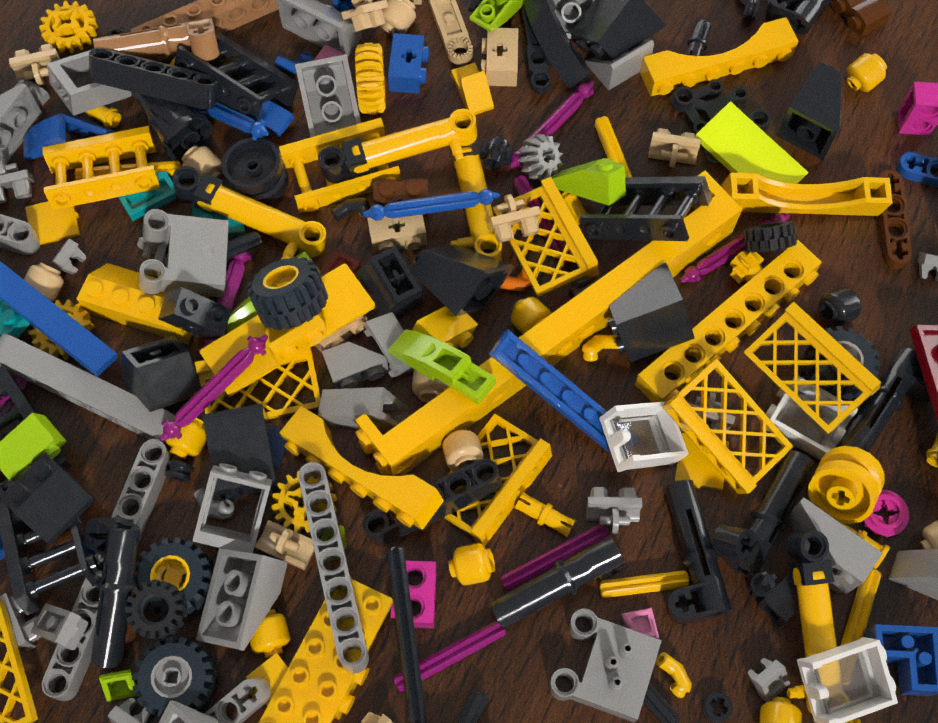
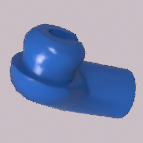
[275,52,313,75]

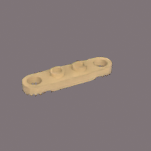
[428,0,473,65]

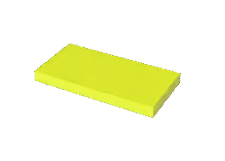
[694,101,809,184]

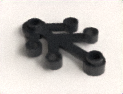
[670,79,771,135]

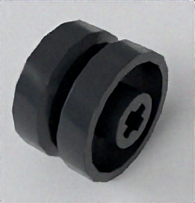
[222,138,289,206]

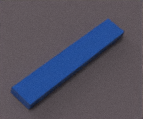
[0,261,118,377]
[489,330,638,455]

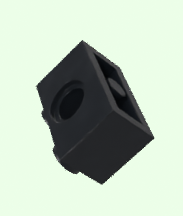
[158,287,232,340]

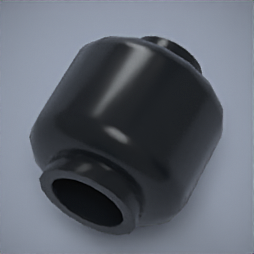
[818,287,861,327]

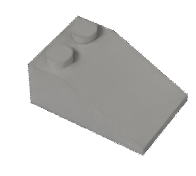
[295,54,361,137]
[0,83,43,163]
[787,497,883,595]
[196,548,288,651]

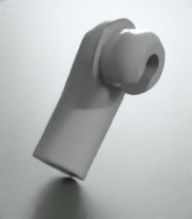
[194,487,234,520]

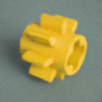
[730,250,764,284]

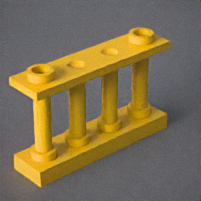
[279,118,401,213]
[42,126,160,210]

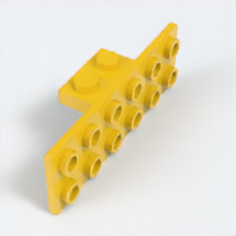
[200,264,375,396]
[259,579,393,723]

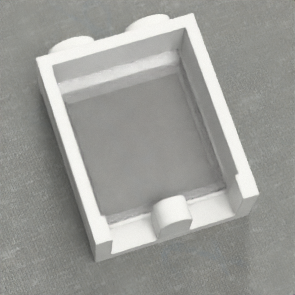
[766,376,858,461]
[599,401,689,472]
[797,637,898,723]

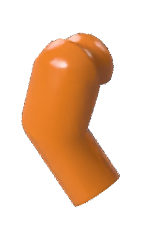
[500,268,537,292]

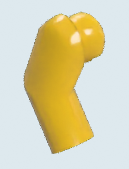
[656,652,692,698]

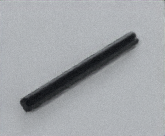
[387,546,427,723]

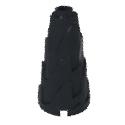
[132,92,214,162]

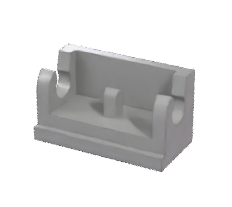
[364,312,414,377]

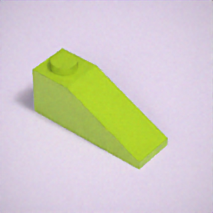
[551,158,626,206]

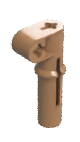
[93,18,220,61]

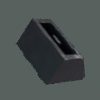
[355,246,423,320]
[121,335,201,412]

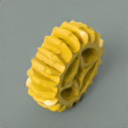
[355,42,386,115]

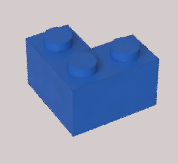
[864,624,938,696]

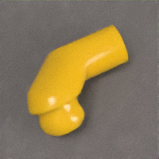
[582,335,619,362]

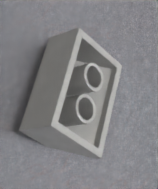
[277,0,362,57]

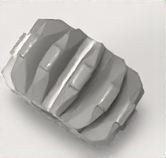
[518,134,563,181]

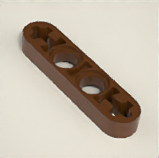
[879,170,912,269]

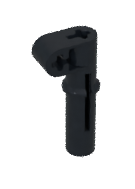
[766,0,832,35]
[837,348,931,452]
[712,450,815,579]
[665,480,733,625]
[85,517,140,668]
[490,535,628,629]

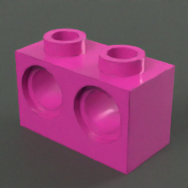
[897,81,938,135]
[391,561,437,628]

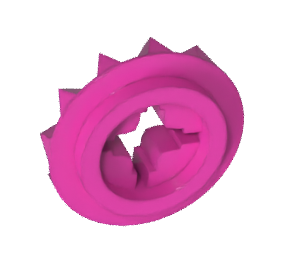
[864,490,909,538]

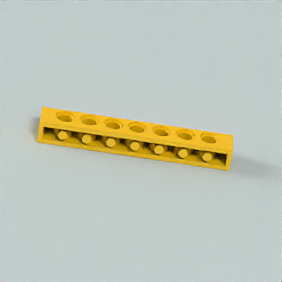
[635,240,822,403]

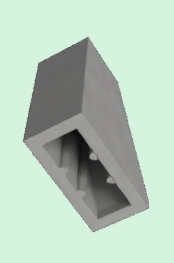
[318,387,410,433]
[888,549,938,600]

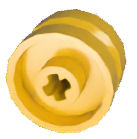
[808,446,885,524]

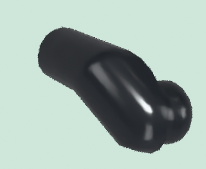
[331,198,371,222]

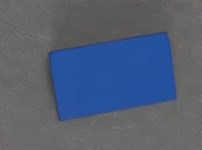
[60,113,119,138]

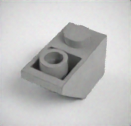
[322,342,389,389]

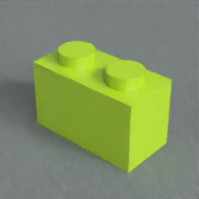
[0,413,67,481]

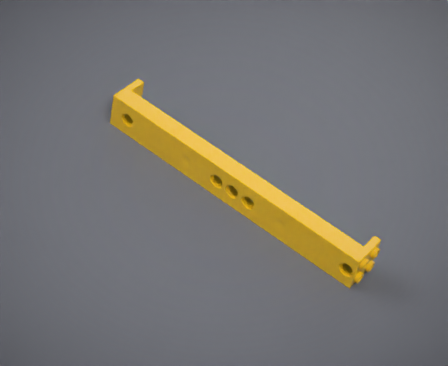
[355,171,742,476]

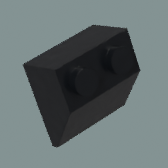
[0,452,95,545]

